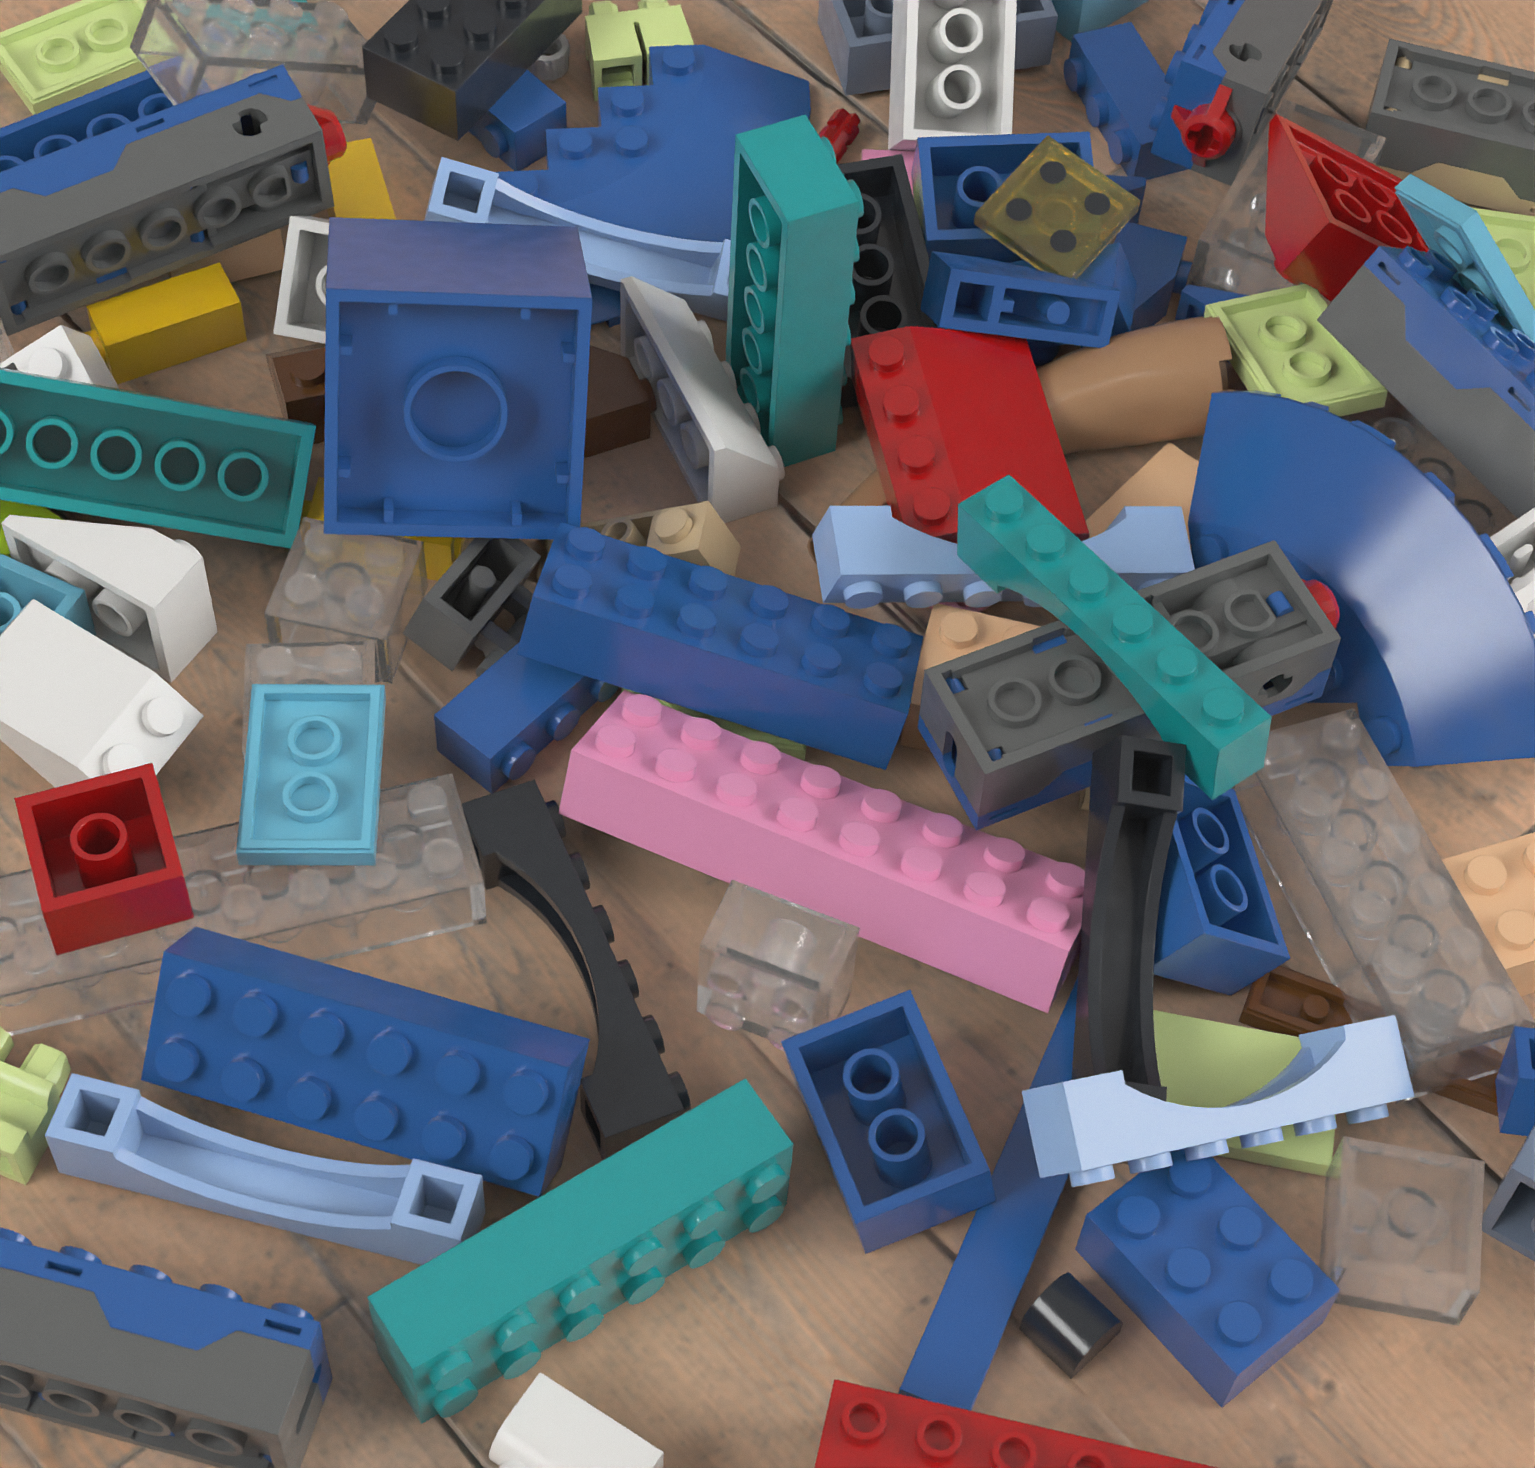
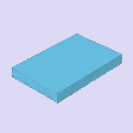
[1394,174,1535,343]
[236,684,386,866]

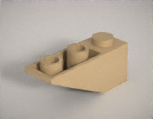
[537,501,741,580]

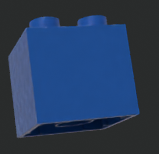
[324,217,592,540]

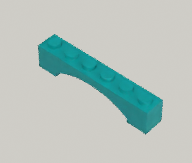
[957,475,1272,800]

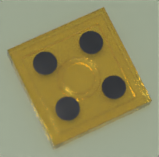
[974,135,1141,279]

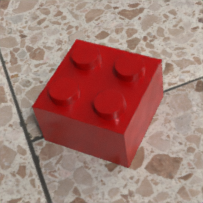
[14,763,194,956]

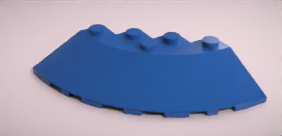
[496,44,811,327]
[1188,391,1535,767]

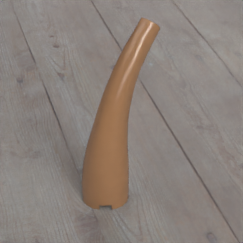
[807,317,1236,564]

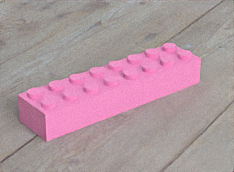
[558,690,1085,1013]

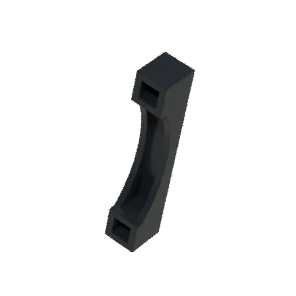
[1071,735,1186,1164]
[460,779,691,1161]

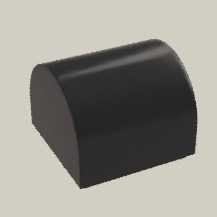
[1019,1272,1123,1379]

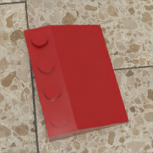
[1265,114,1429,302]
[850,326,1090,543]

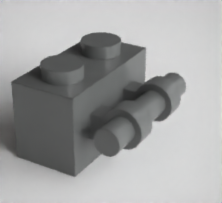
[402,538,541,677]

